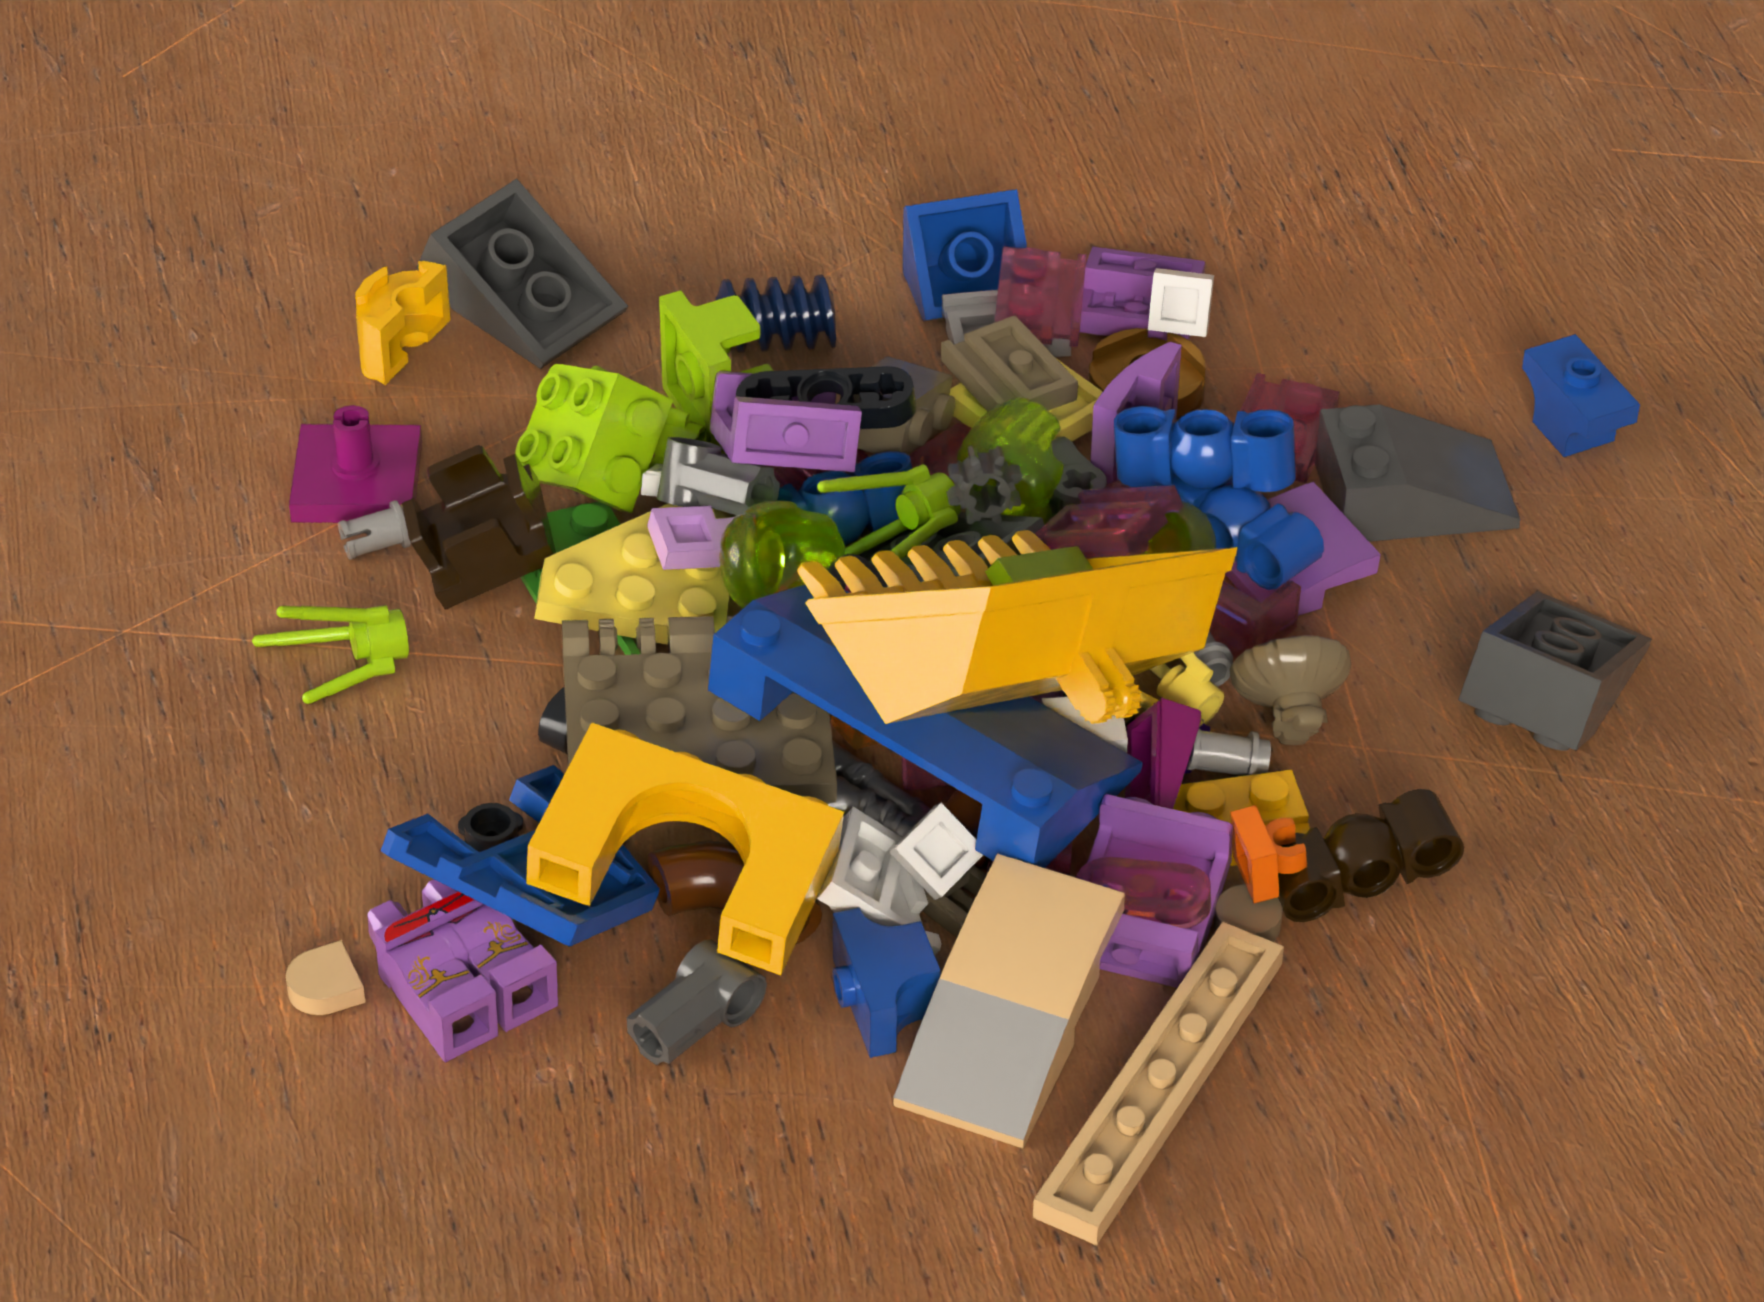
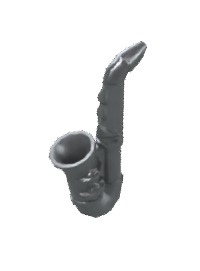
[826,740,931,837]

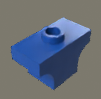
[1522,334,1640,457]
[832,908,941,1058]

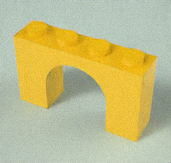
[526,722,844,975]

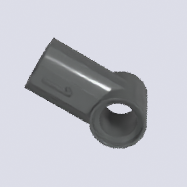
[657,437,780,519]
[627,939,767,1066]

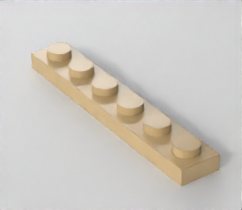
[1033,922,1284,1245]

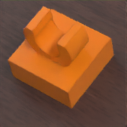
[1230,805,1307,904]

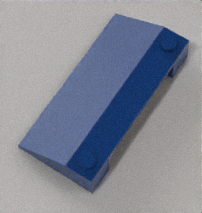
[708,585,1143,868]

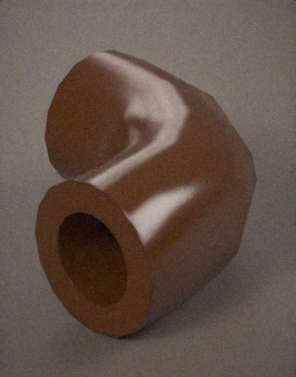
[648,840,823,945]

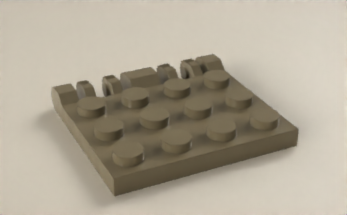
[562,616,837,803]

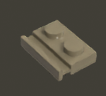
[941,315,1078,428]

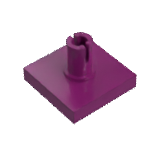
[289,405,422,523]

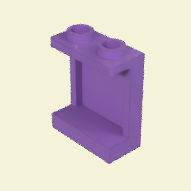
[710,371,862,472]
[1082,794,1233,988]

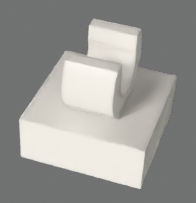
[1148,268,1214,337]
[889,803,983,900]

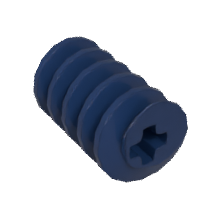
[715,275,836,353]

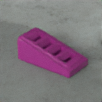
[1125,698,1201,809]

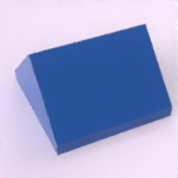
[903,189,1034,321]

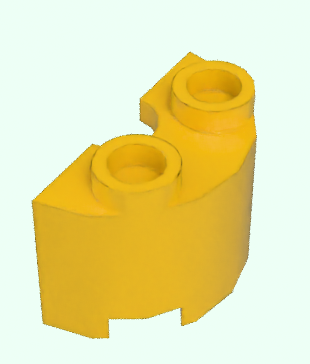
[355,261,451,385]

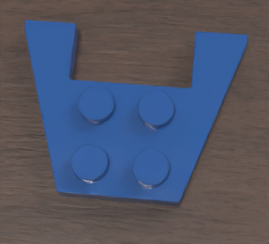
[380,765,660,947]

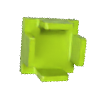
[659,290,774,454]

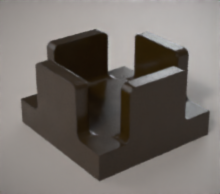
[402,445,556,610]

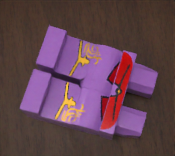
[367,879,558,1063]

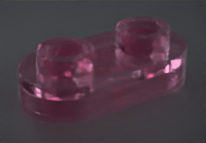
[1076,857,1211,929]

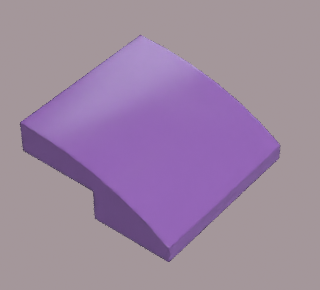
[1073,247,1206,341]
[1090,342,1182,503]
[1204,482,1381,625]

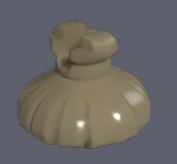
[1229,635,1351,745]

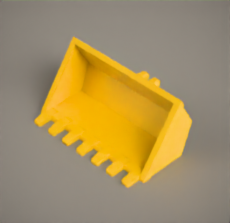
[797,530,1238,724]

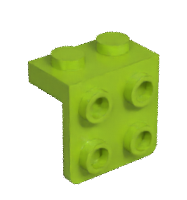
[515,364,674,513]

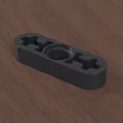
[736,366,916,429]

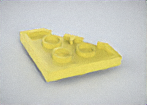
[534,504,737,645]

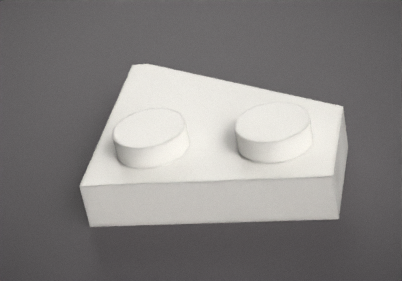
[817,806,942,955]

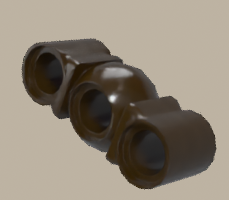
[1278,789,1465,922]

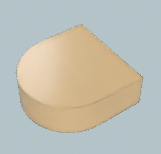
[286,940,365,1015]

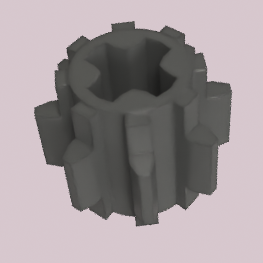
[946,445,1023,525]

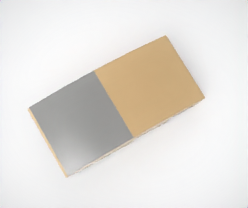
[893,854,1125,1149]

